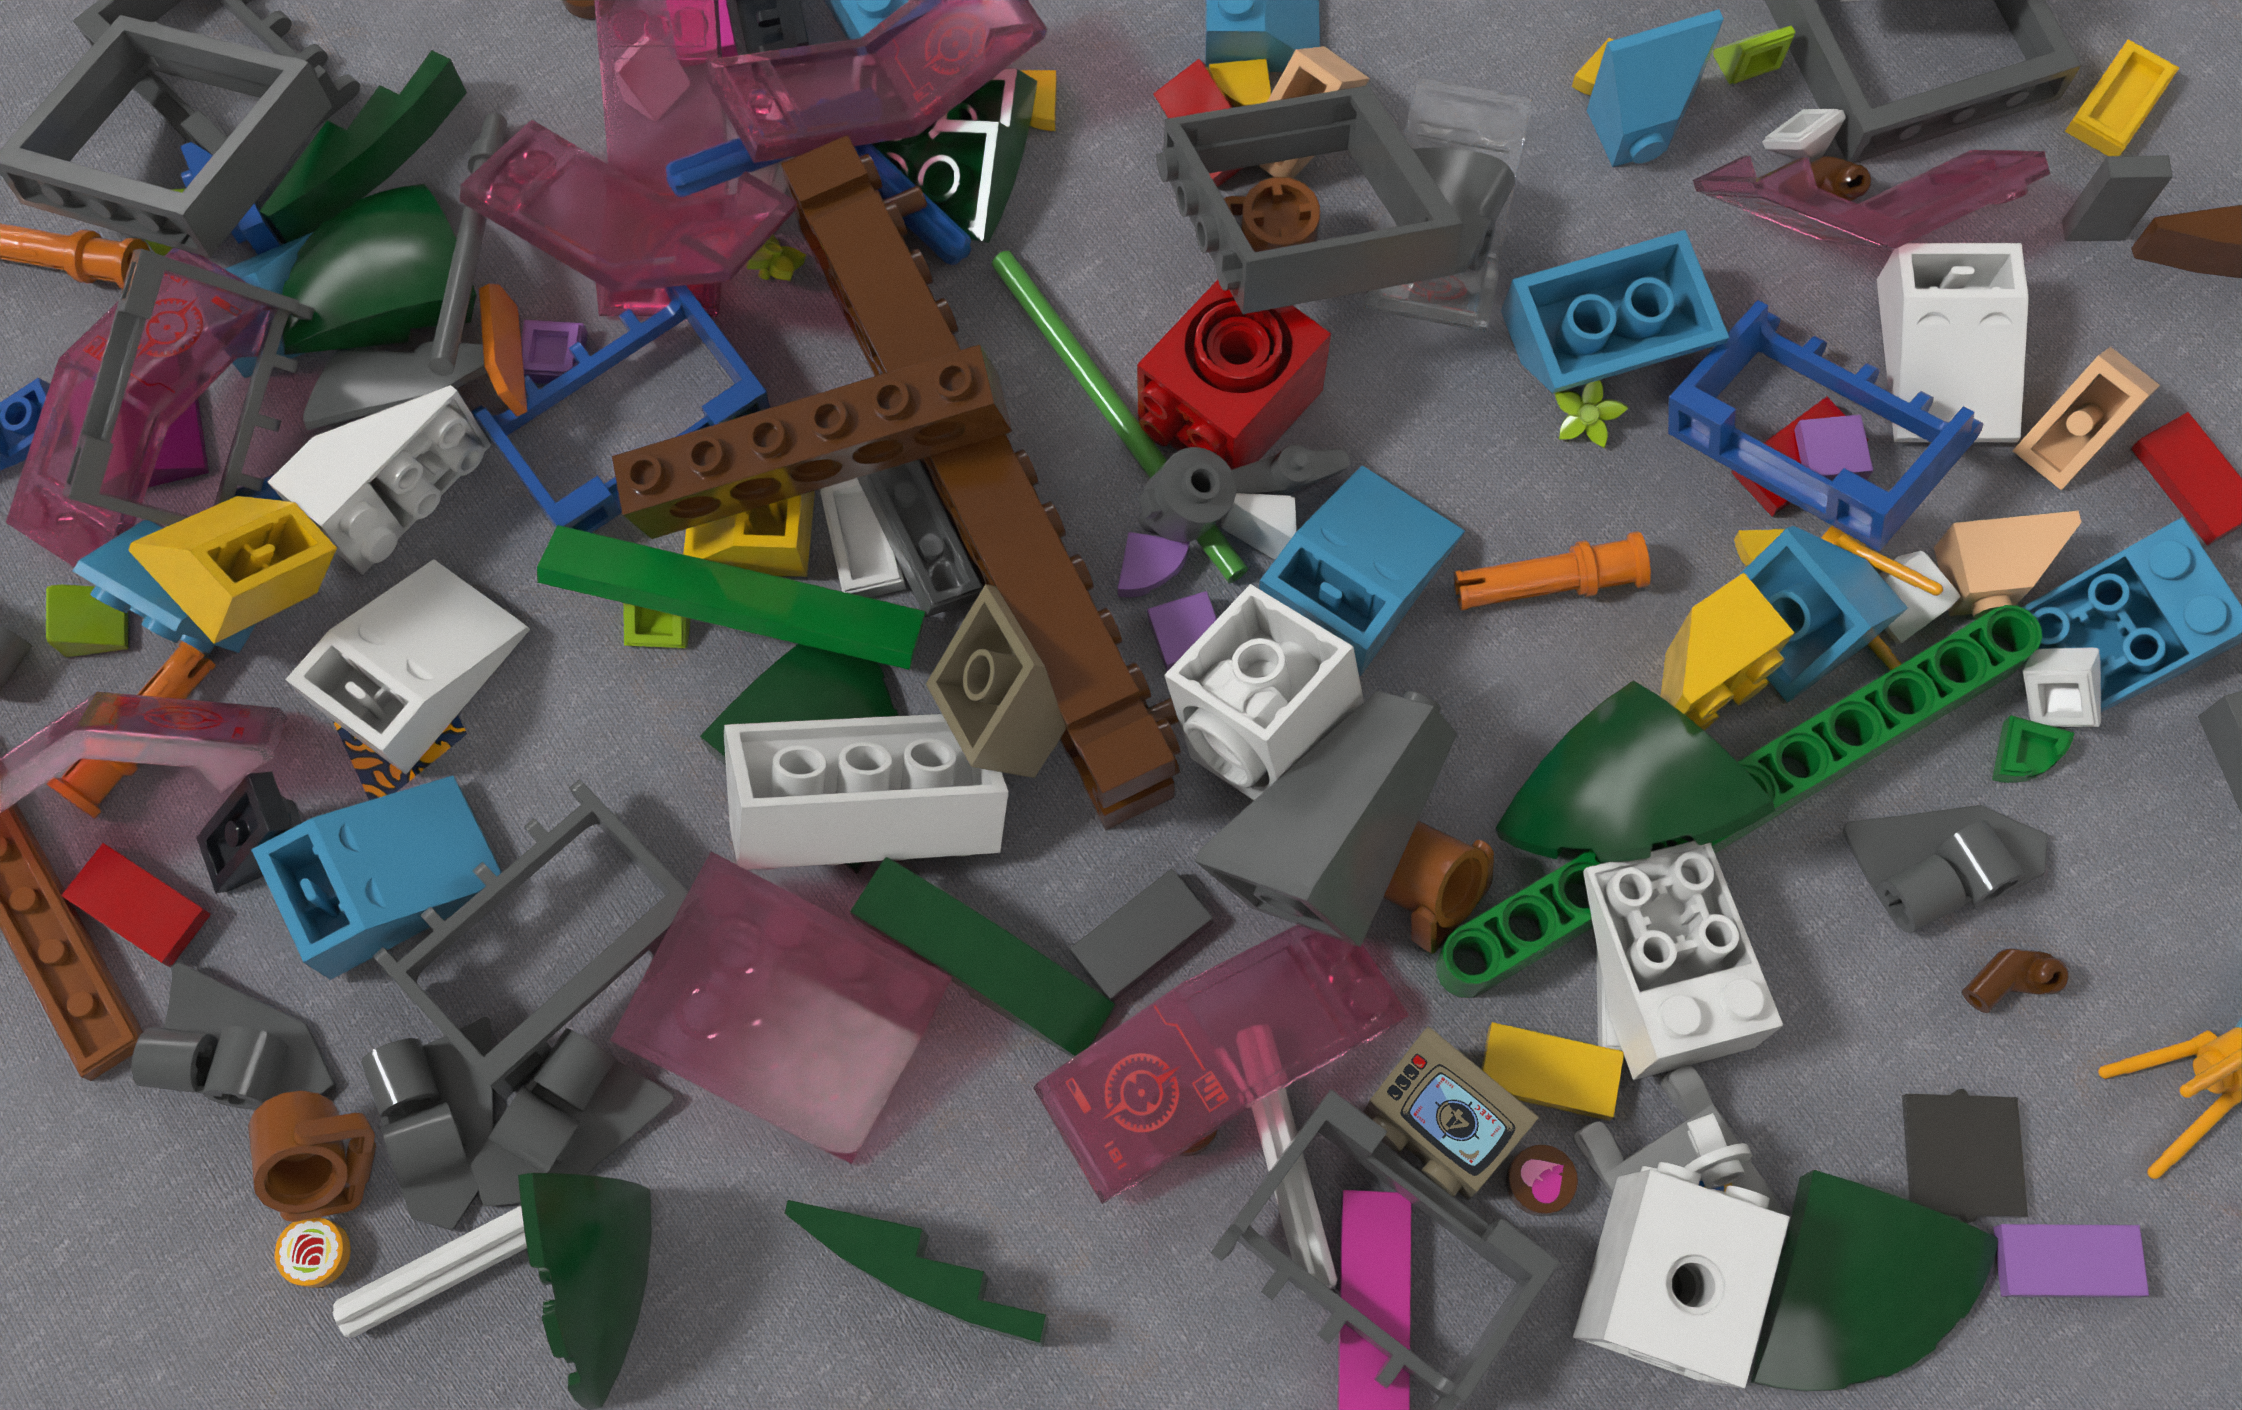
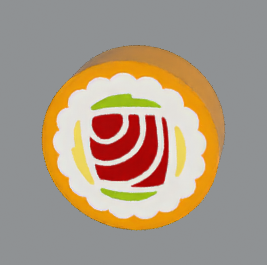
[275,1217,351,1288]

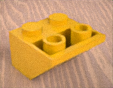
[683,491,815,577]
[128,496,337,644]
[1660,572,1795,731]

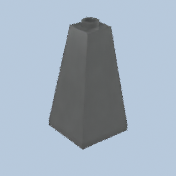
[1195,690,1457,947]

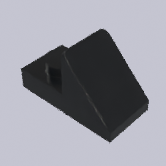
[196,771,302,893]

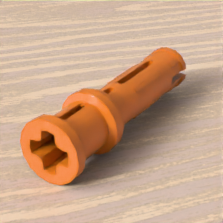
[0,223,150,289]
[1454,531,1651,611]
[46,641,216,819]

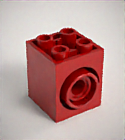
[1137,279,1331,470]

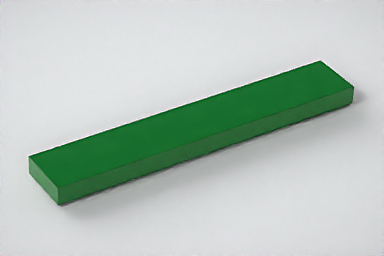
[537,525,925,670]

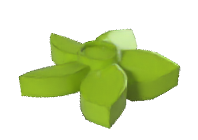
[735,233,807,281]
[1554,380,1628,448]

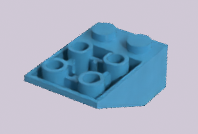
[1259,466,1465,676]
[2021,517,2242,712]
[251,775,502,980]

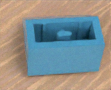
[73,520,257,654]

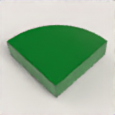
[1992,715,2075,783]

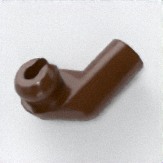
[1776,156,1872,208]
[1962,948,2069,1013]

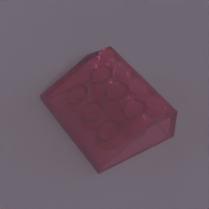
[610,851,952,1164]

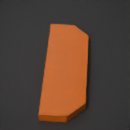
[479,283,527,417]

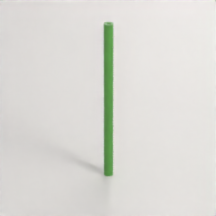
[991,250,1248,583]

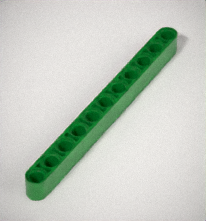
[1436,605,2042,998]

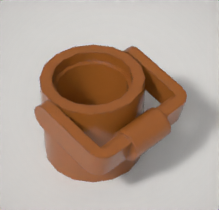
[1224,177,1320,253]
[1383,821,1494,954]
[248,1090,377,1222]

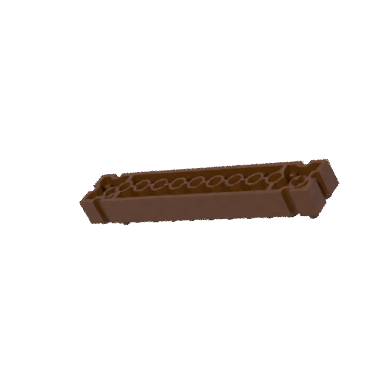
[781,135,1181,831]

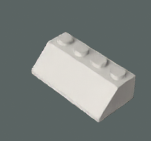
[724,714,1008,870]

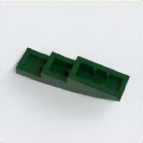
[259,50,467,244]
[850,857,1116,1063]
[784,1200,1049,1347]

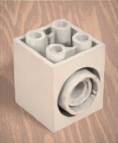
[1164,584,1364,800]
[1573,1162,1790,1388]

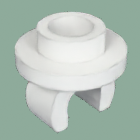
[1684,1113,1752,1189]

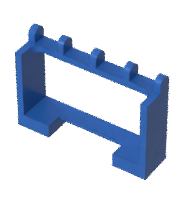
[471,279,770,533]
[1668,300,1983,552]

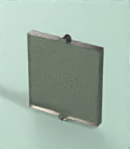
[1902,1089,2028,1223]

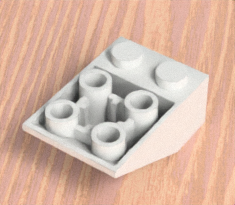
[1877,243,2029,442]
[268,385,491,575]
[285,559,530,774]
[1583,841,1783,1080]

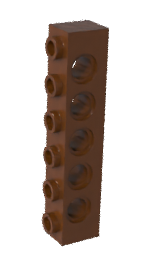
[612,344,1012,539]

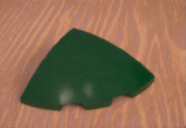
[851,57,1038,243]
[281,184,477,355]
[700,644,899,874]
[1495,680,1775,862]
[1751,1170,1998,1392]
[518,1173,652,1410]

